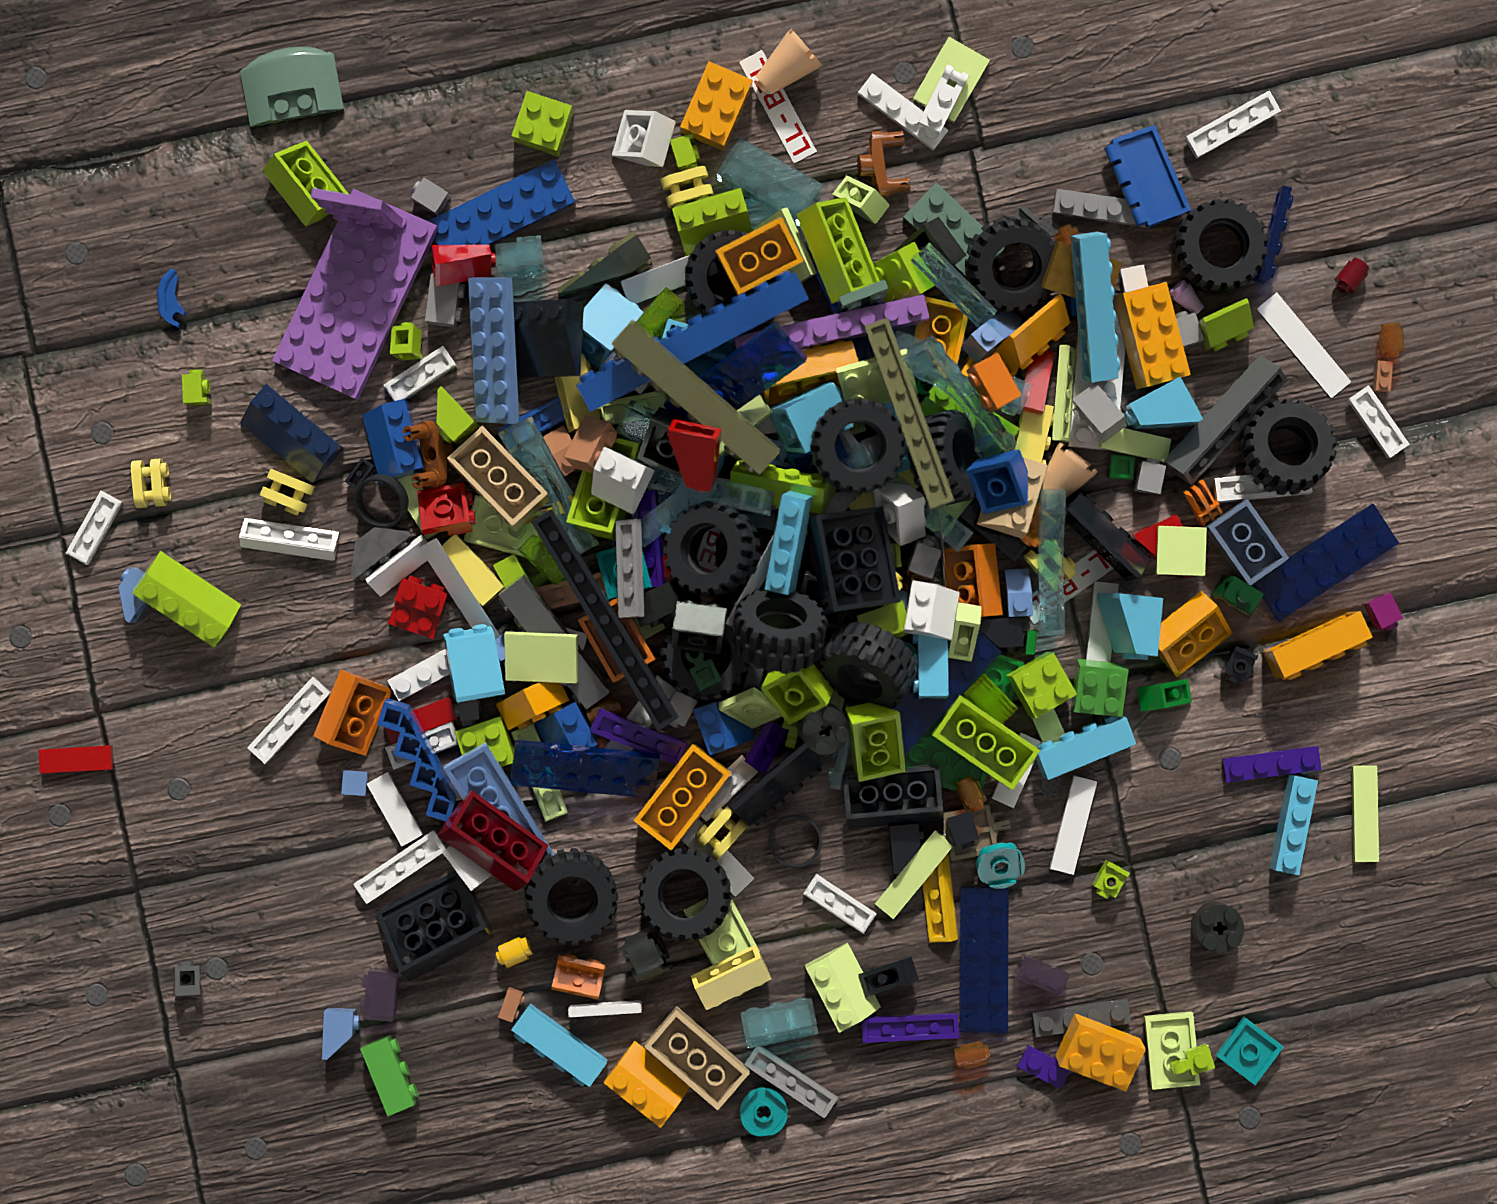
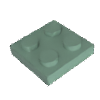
[837,279,888,313]

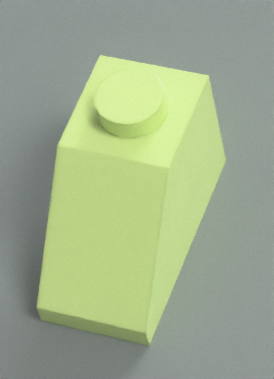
[833,176,890,224]
[948,602,981,661]

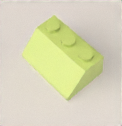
[805,942,881,1033]

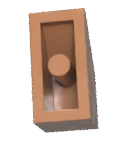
[543,425,580,478]

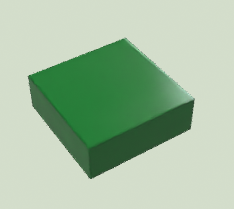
[1108,454,1135,481]
[1025,630,1037,655]

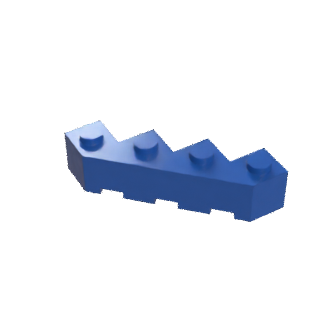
[377,698,458,821]

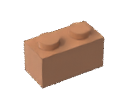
[1372,361,1393,393]
[498,987,525,1022]

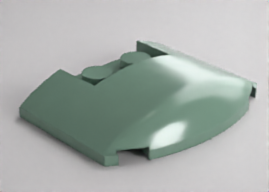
[240,47,344,127]

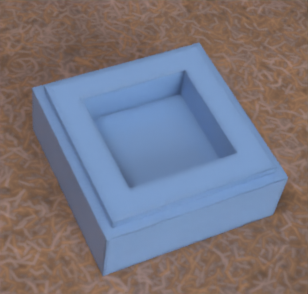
[341,770,368,796]

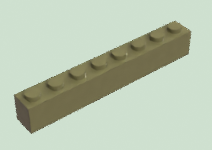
[611,319,780,475]

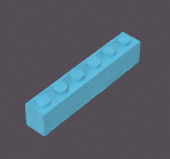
[1070,232,1120,383]

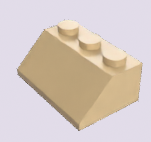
[977,458,1047,539]

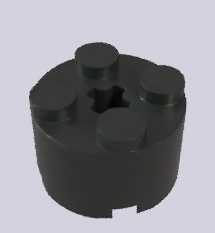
[797,703,850,755]
[1191,902,1244,953]
[621,927,673,982]

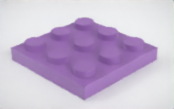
[311,188,403,230]

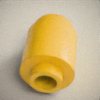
[496,937,533,968]

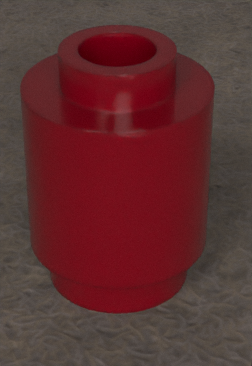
[1334,257,1370,294]

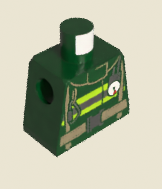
[1211,575,1264,619]

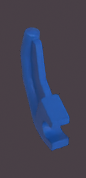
[157,269,187,328]

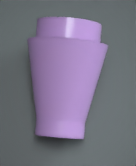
[1170,280,1204,314]

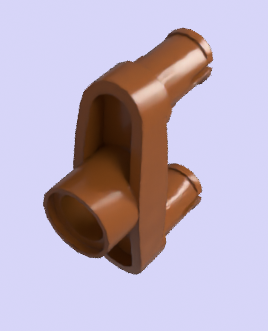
[857,130,911,197]
[403,420,454,489]

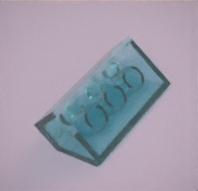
[717,138,823,226]

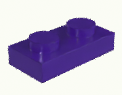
[744,721,788,773]
[1017,1044,1070,1089]

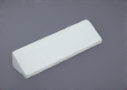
[621,256,717,304]
[239,518,339,561]

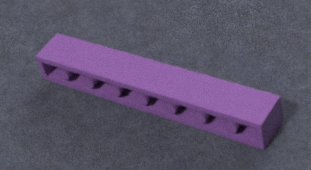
[733,294,929,365]

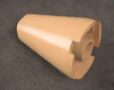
[756,29,822,94]
[1036,442,1098,510]

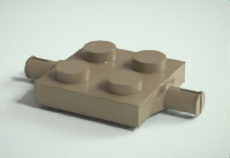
[929,804,1011,861]

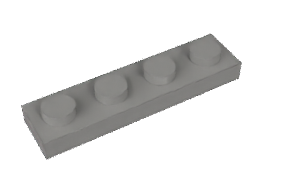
[1052,189,1146,228]
[616,519,644,618]
[744,1043,838,1118]

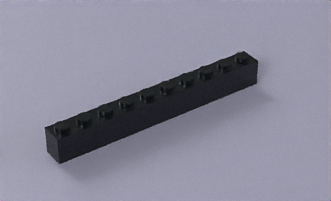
[531,509,680,730]

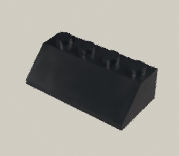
[843,765,944,829]

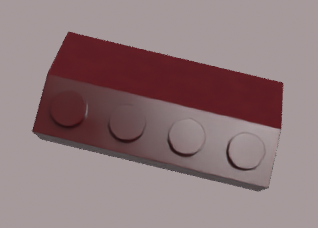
[438,790,549,891]

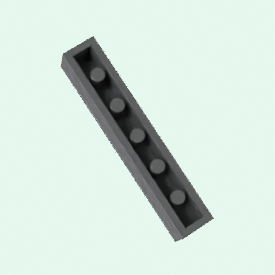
[1164,355,1288,486]
[499,574,611,709]

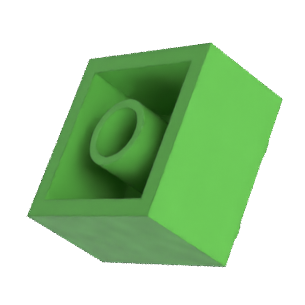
[1071,659,1129,717]

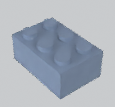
[1204,499,1289,585]

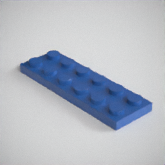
[428,159,576,245]

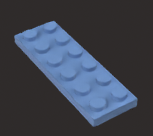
[468,277,519,424]
[444,743,555,863]

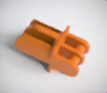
[1183,480,1223,528]

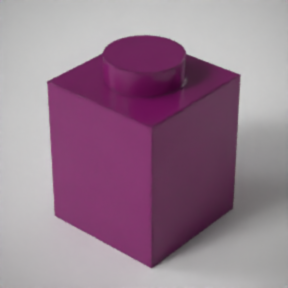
[1363,593,1403,631]

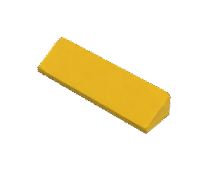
[922,853,958,943]

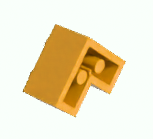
[496,682,569,730]

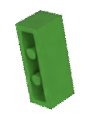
[360,1034,419,1116]

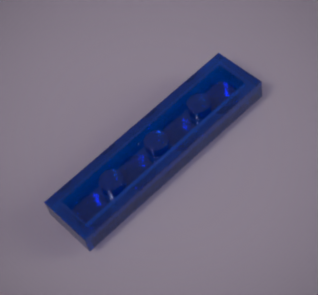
[1255,186,1294,284]

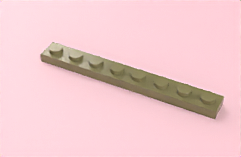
[865,318,954,510]

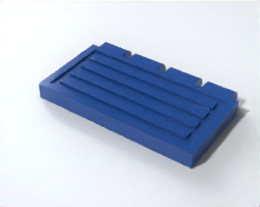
[1104,125,1192,228]

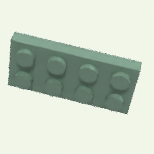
[903,183,1005,279]

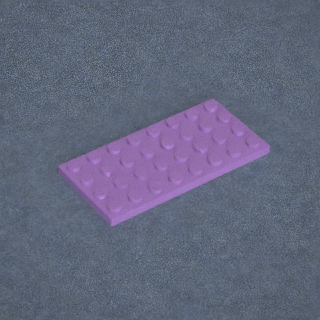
[272,189,439,400]

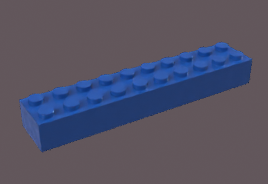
[577,270,809,412]

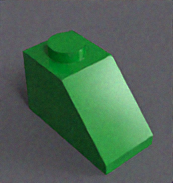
[1137,679,1192,711]

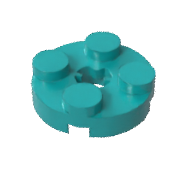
[976,843,1025,889]
[740,1086,788,1137]

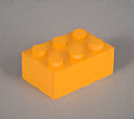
[680,61,753,151]
[715,217,803,295]
[1055,1013,1146,1092]

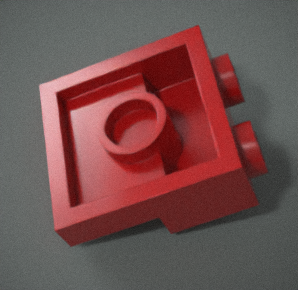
[417,482,476,536]
[388,575,450,639]

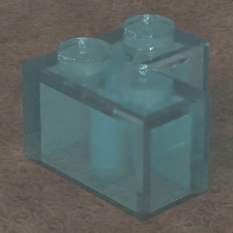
[495,235,547,279]

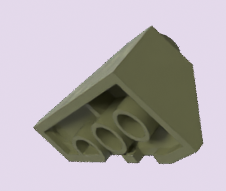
[557,231,652,297]

